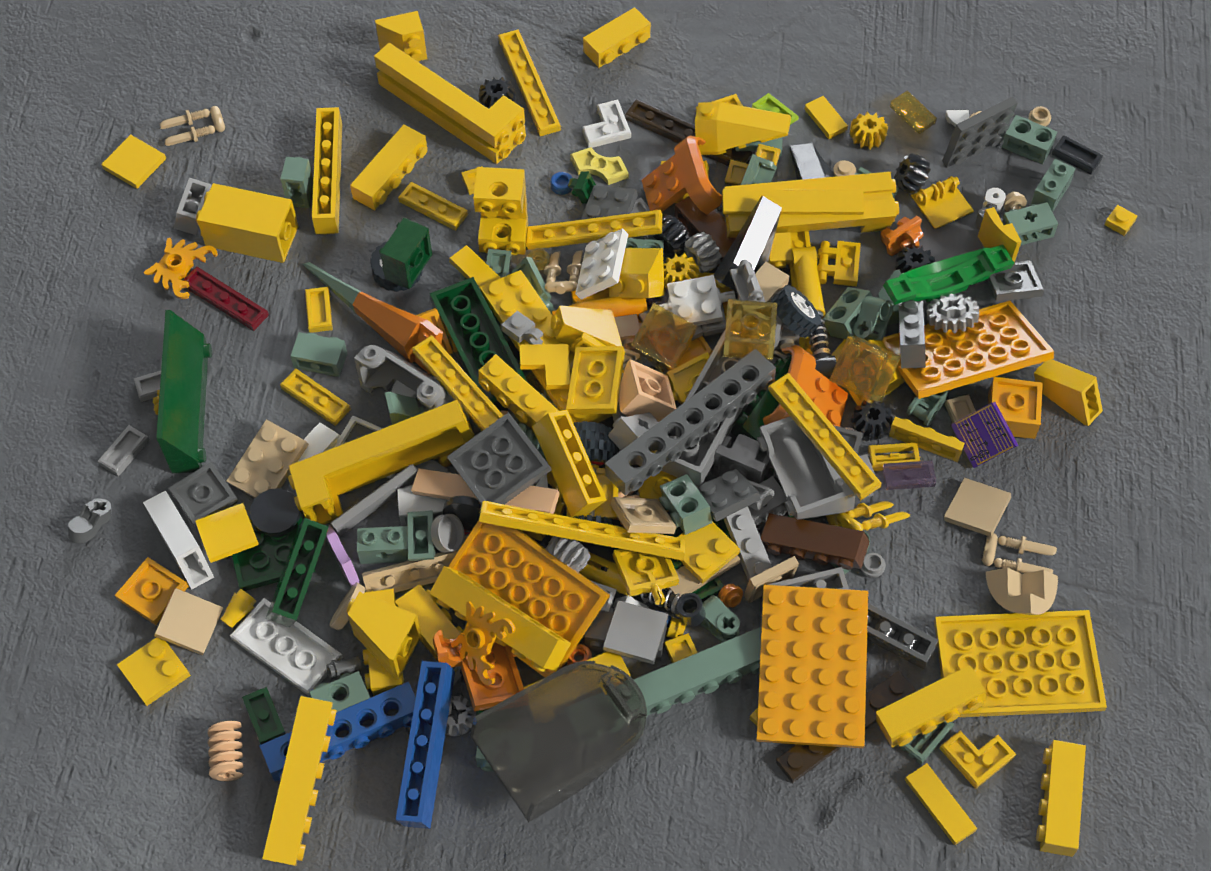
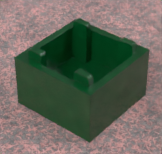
[379,218,432,289]

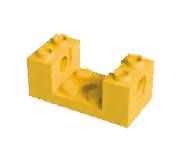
[473,167,528,255]

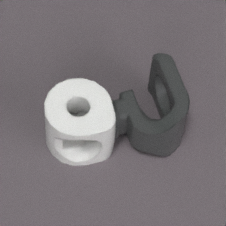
[976,188,1006,230]

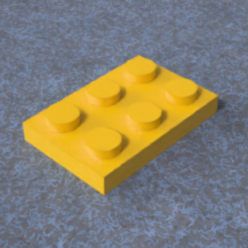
[566,346,625,414]

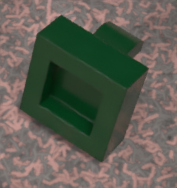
[568,171,596,204]

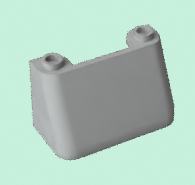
[354,345,455,412]
[757,417,855,520]

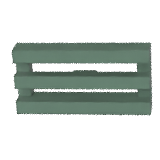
[900,721,954,765]

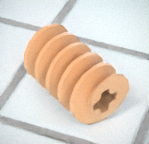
[207,721,244,781]

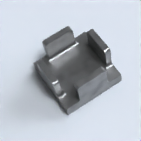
[713,434,771,484]

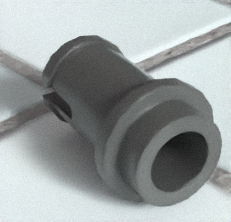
[326,656,362,680]

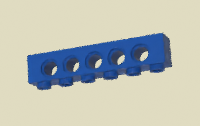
[260,682,416,782]

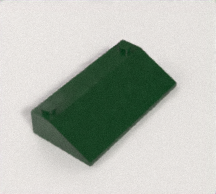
[156,310,212,474]

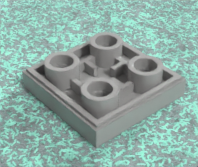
[603,600,668,664]

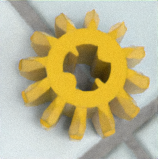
[849,111,888,150]
[663,253,700,290]

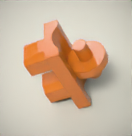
[881,216,923,256]

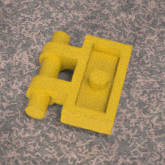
[817,241,861,287]

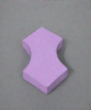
[325,526,360,587]

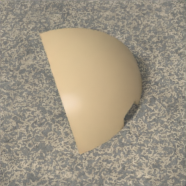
[986,568,1058,615]

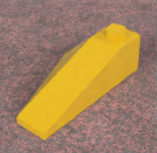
[695,102,791,155]

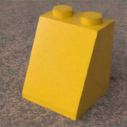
[347,592,421,680]

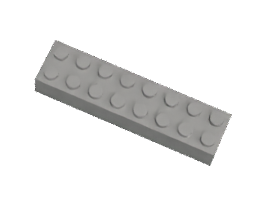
[656,302,784,487]

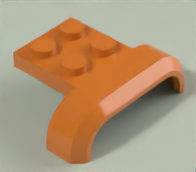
[641,136,723,215]
[763,345,848,427]
[433,630,527,711]

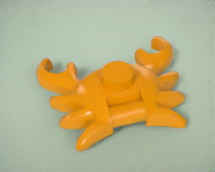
[144,238,218,299]
[451,601,516,685]

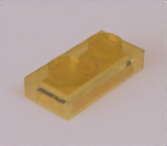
[890,90,937,134]

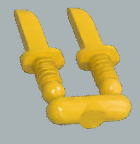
[836,501,910,531]

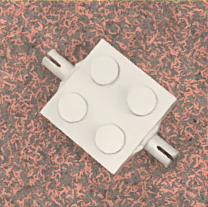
[654,275,736,330]

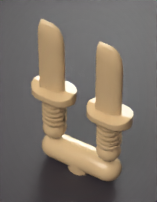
[160,106,225,146]
[544,250,583,294]
[982,533,1057,574]

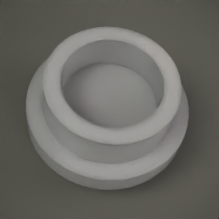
[861,553,886,578]

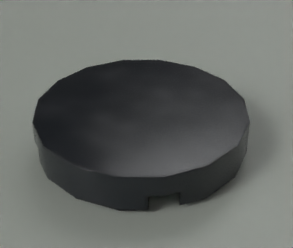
[250,488,301,537]
[443,496,482,531]

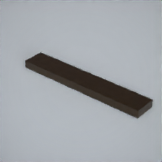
[625,99,753,167]

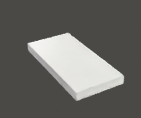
[230,598,343,696]

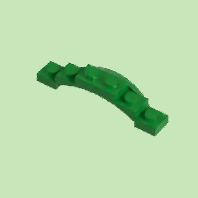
[883,245,1014,305]

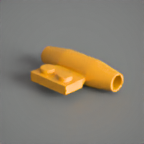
[552,283,648,318]

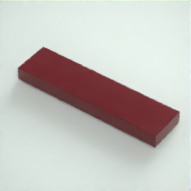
[183,266,269,331]

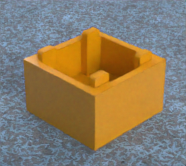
[988,377,1043,439]

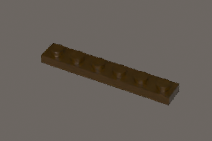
[776,671,916,783]

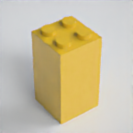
[196,183,299,263]

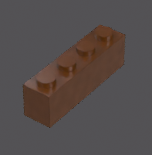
[675,197,736,266]
[761,513,870,570]

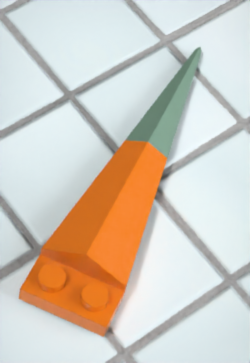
[303,262,443,374]

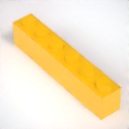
[312,107,342,234]
[430,566,571,672]
[262,696,337,866]

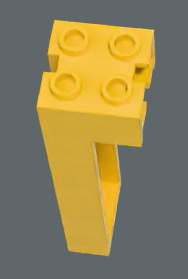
[374,43,526,164]
[724,172,899,238]
[288,400,474,525]

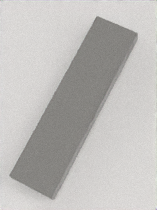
[331,464,418,537]

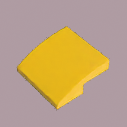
[978,207,1022,262]
[195,503,259,563]

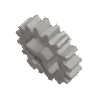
[927,294,979,333]

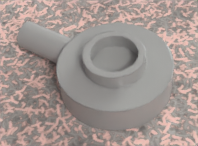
[431,514,465,553]

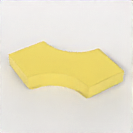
[570,147,629,185]

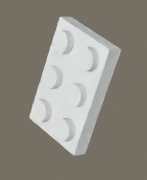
[575,228,628,300]

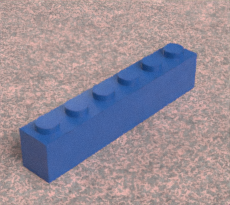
[396,661,455,829]

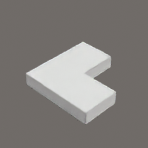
[582,100,631,148]

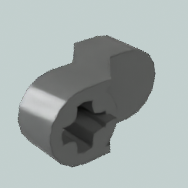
[68,498,111,543]

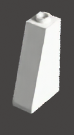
[143,491,214,590]

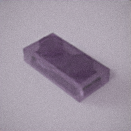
[882,460,936,490]

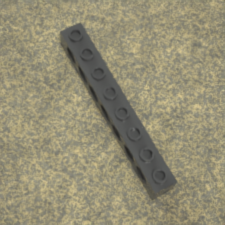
[605,349,776,495]

